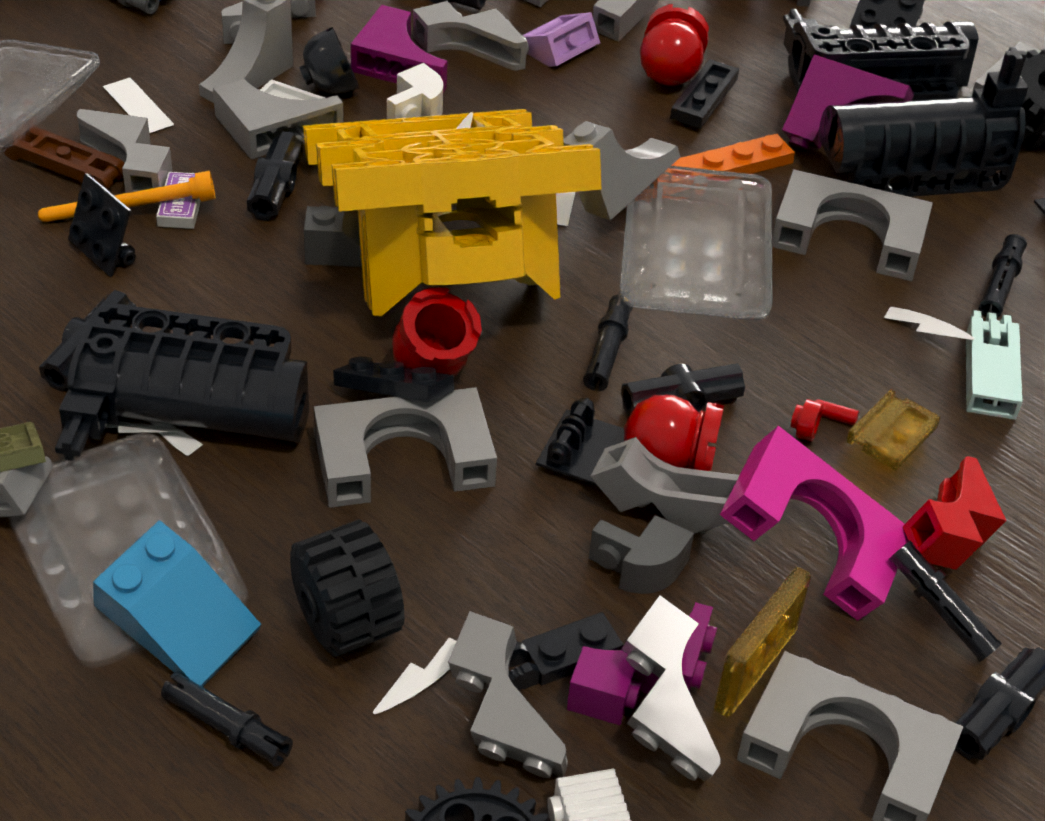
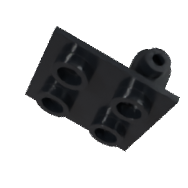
[850,0,925,28]
[68,173,136,277]
[536,398,624,487]

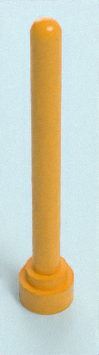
[38,171,216,222]

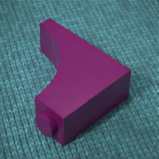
[350,5,447,93]
[782,55,914,150]

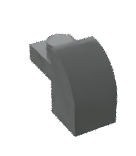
[589,515,694,594]

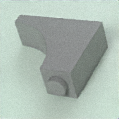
[199,0,293,103]
[213,79,343,159]
[563,121,680,220]

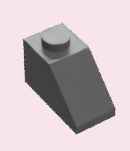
[304,206,362,267]

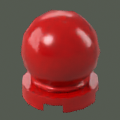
[640,4,709,87]
[392,288,482,377]
[624,395,724,471]

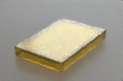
[713,566,811,718]

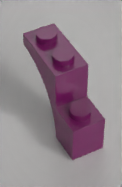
[567,602,717,725]

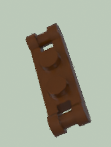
[2,124,125,190]

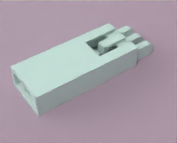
[966,310,1022,420]

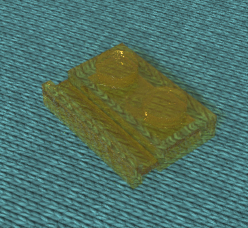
[846,389,941,471]

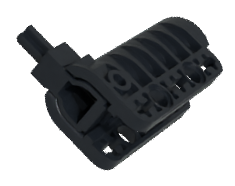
[783,9,979,101]
[819,47,1029,197]
[55,304,309,461]

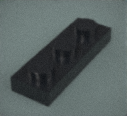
[670,59,739,129]
[333,356,454,402]

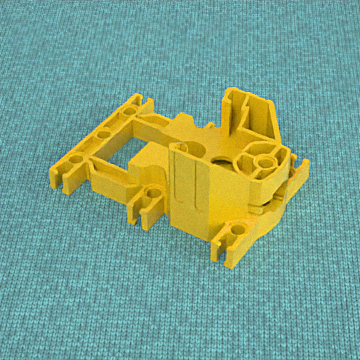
[303,109,602,316]

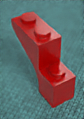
[903,456,1007,570]

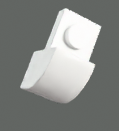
[387,63,443,119]

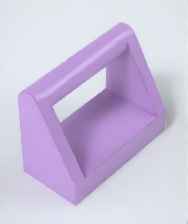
[522,12,600,67]

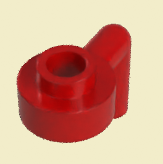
[791,399,859,442]

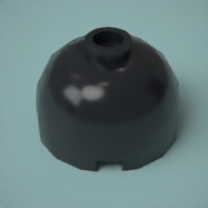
[299,27,359,96]

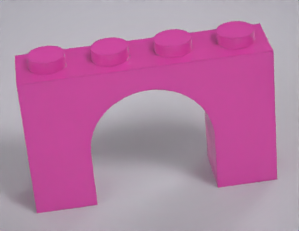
[720,426,909,621]

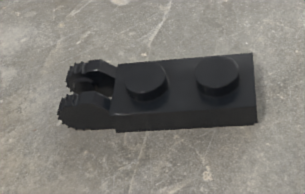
[509,612,624,691]

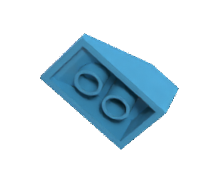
[93,520,261,687]

